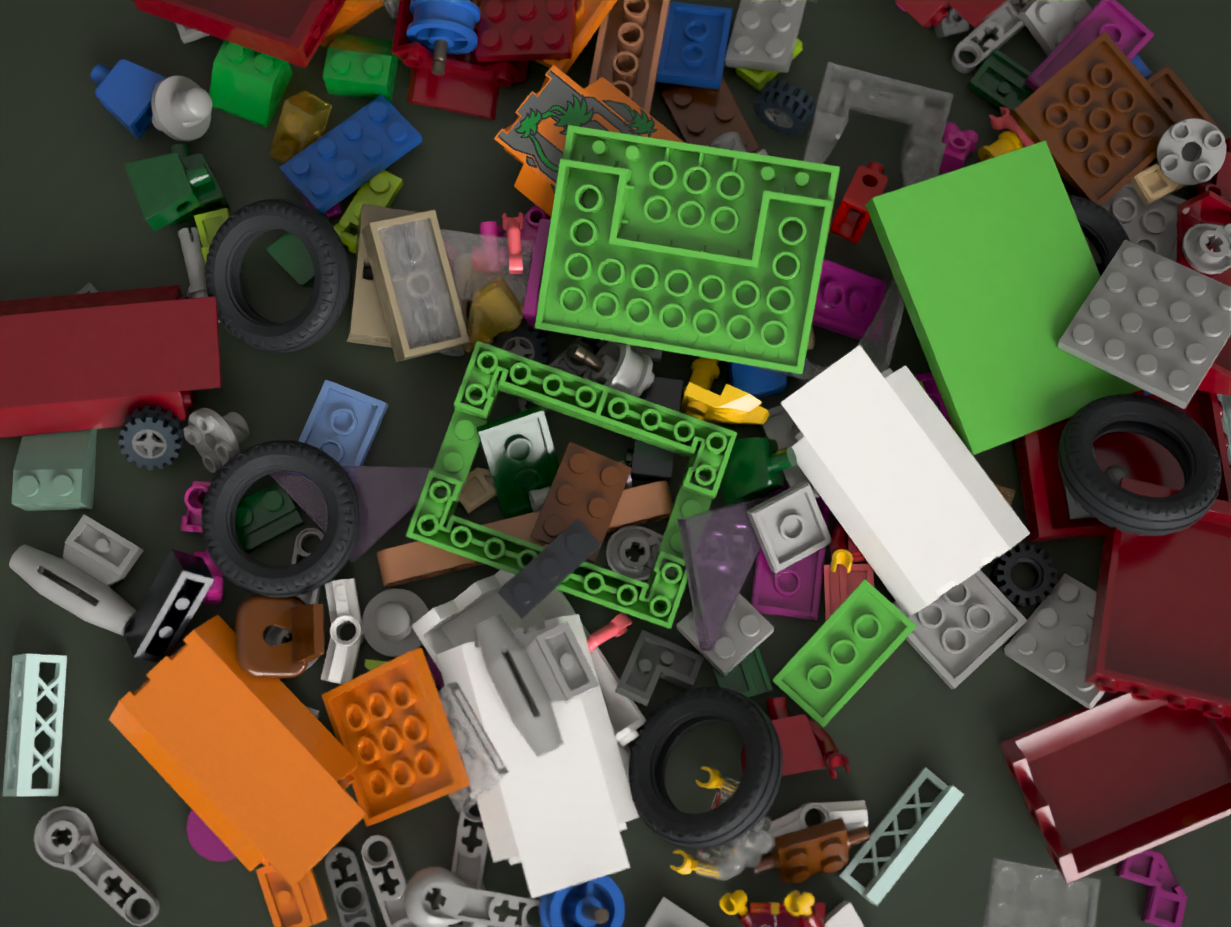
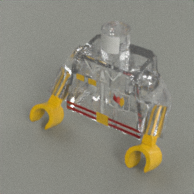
[670,766,773,880]

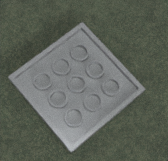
[1057,240,1231,409]

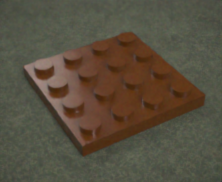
[1009,31,1180,206]

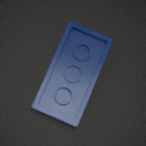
[279,94,423,214]

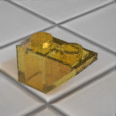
[269,91,332,164]
[464,276,523,353]

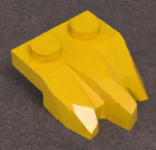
[680,382,770,425]

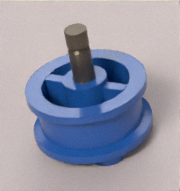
[406,0,481,76]
[539,875,625,927]

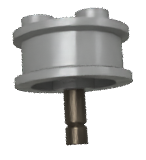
[570,341,655,398]

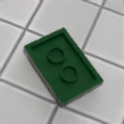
[476,406,559,519]

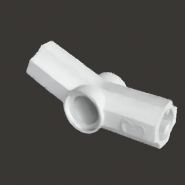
[321,578,365,685]
[759,800,868,852]

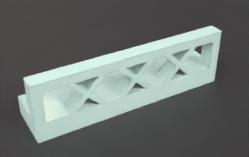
[3,654,67,796]
[839,767,964,905]

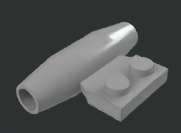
[9,515,143,636]
[474,615,599,757]

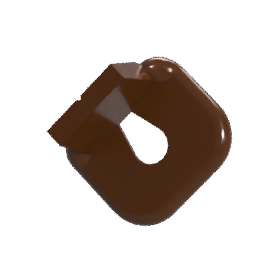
[236,595,324,678]

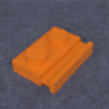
[256,864,329,927]

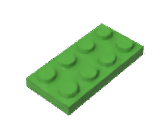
[772,579,917,728]

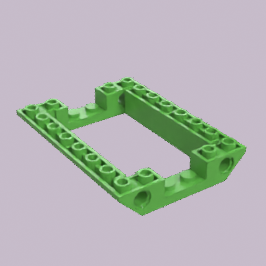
[406,341,737,629]

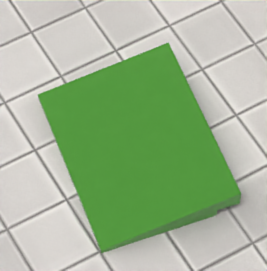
[535,125,840,374]
[865,140,1141,455]

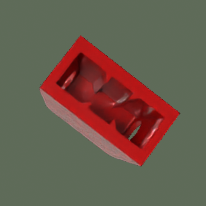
[829,162,889,244]

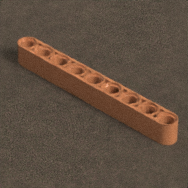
[376,481,674,587]

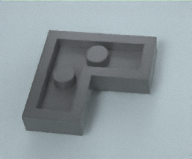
[615,630,705,706]

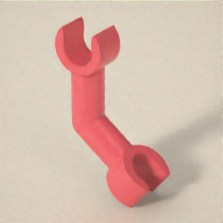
[989,107,1035,147]
[502,212,524,274]
[586,612,633,654]

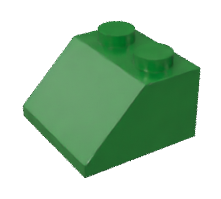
[323,34,399,102]
[209,40,293,128]

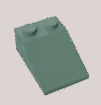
[11,429,97,511]

